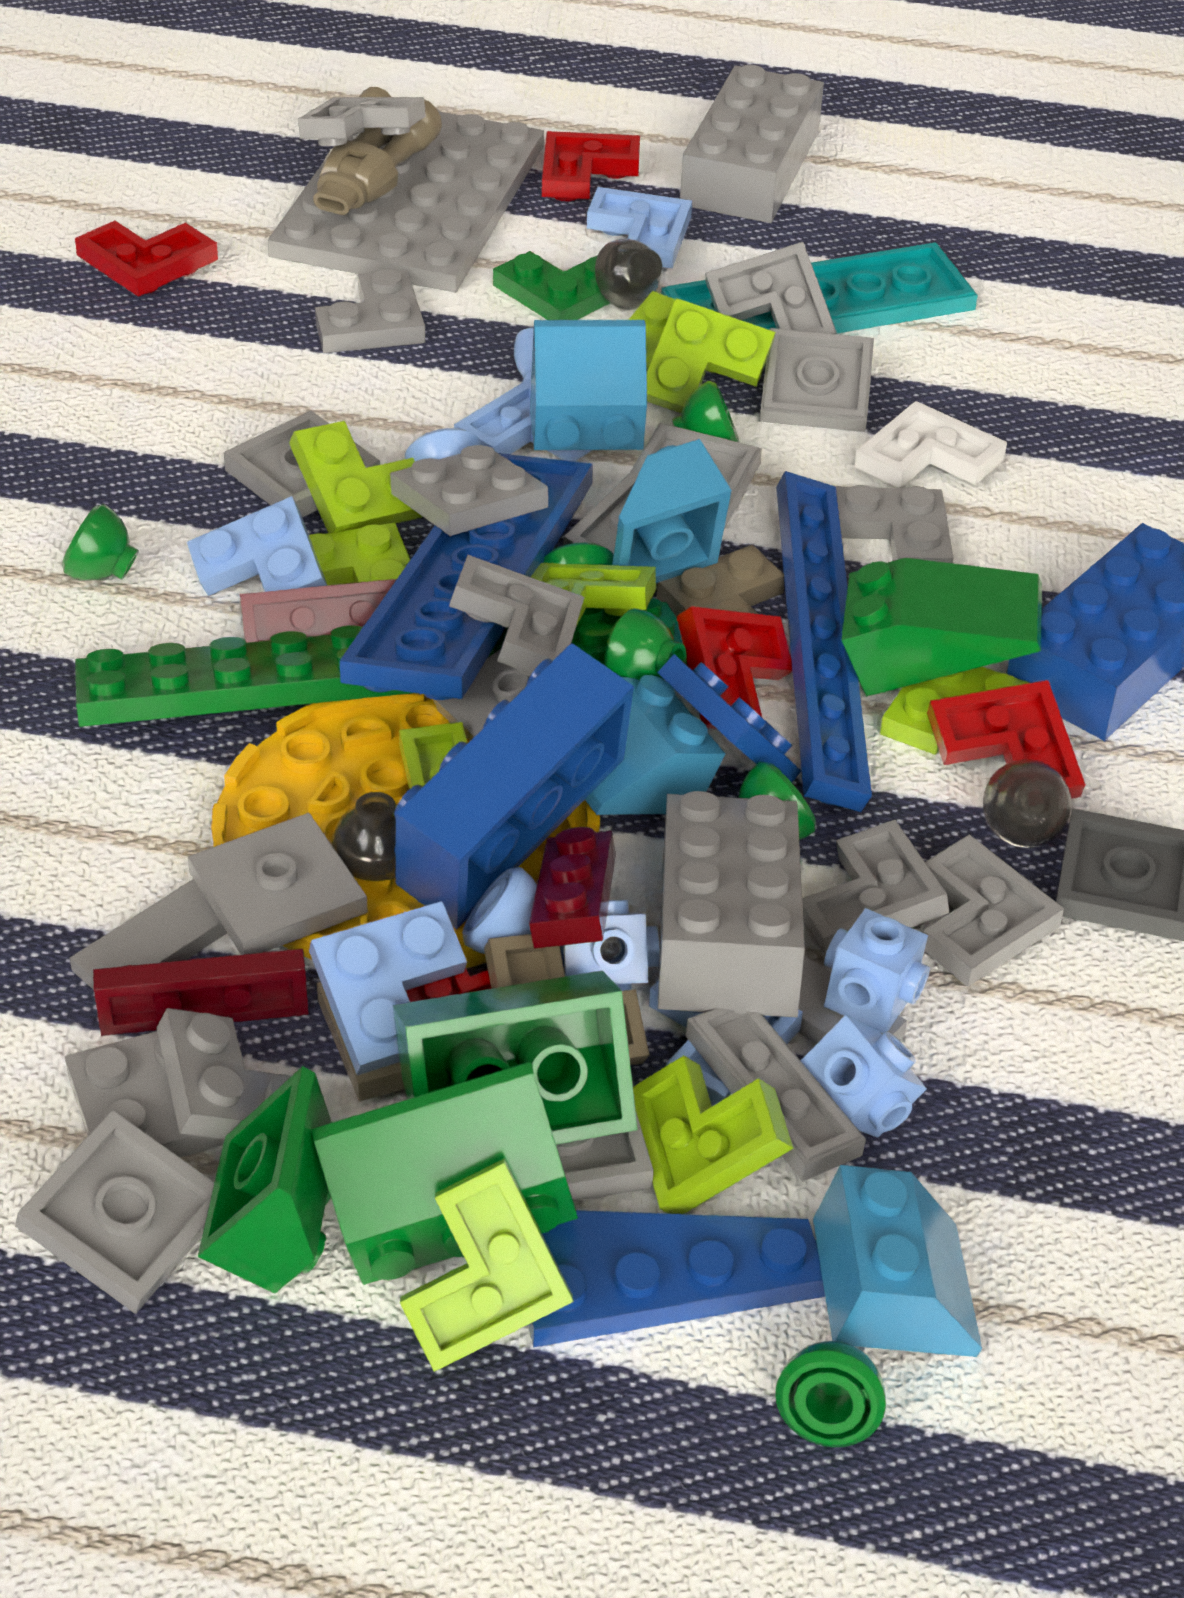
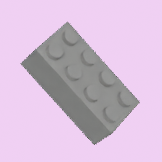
[680,65,824,223]
[658,791,805,1017]

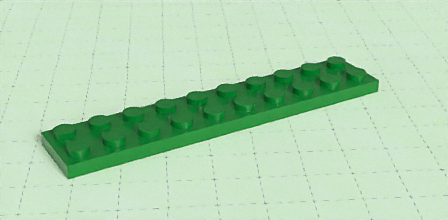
[75,598,688,727]

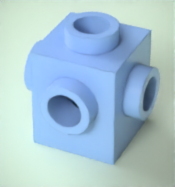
[560,900,659,991]
[824,908,930,1033]
[800,1015,927,1138]

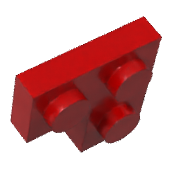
[542,131,640,201]
[75,220,218,297]
[676,606,793,729]
[927,680,1086,808]

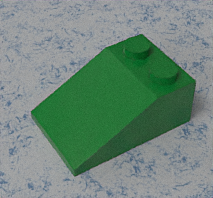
[841,558,1042,697]

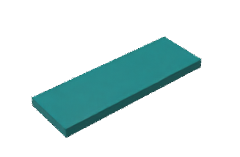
[661,242,978,334]

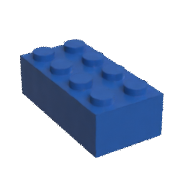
[1006,523,1184,741]
[394,643,634,929]

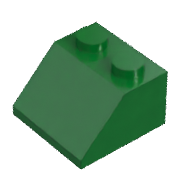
[198,1066,332,1294]

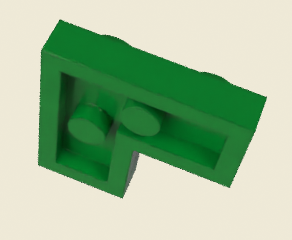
[493,251,634,320]

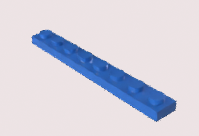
[776,471,872,812]

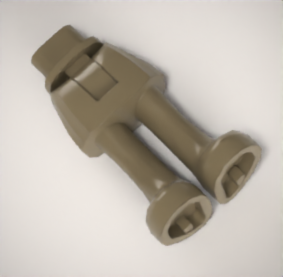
[313,87,442,215]

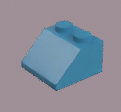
[530,320,647,450]
[612,439,732,583]
[585,675,726,815]
[813,1165,982,1357]

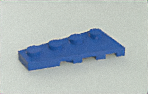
[528,1210,825,1348]

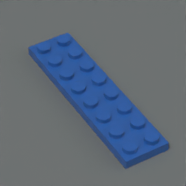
[339,453,593,700]

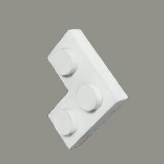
[854,401,1007,488]

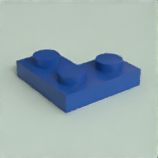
[657,654,802,782]

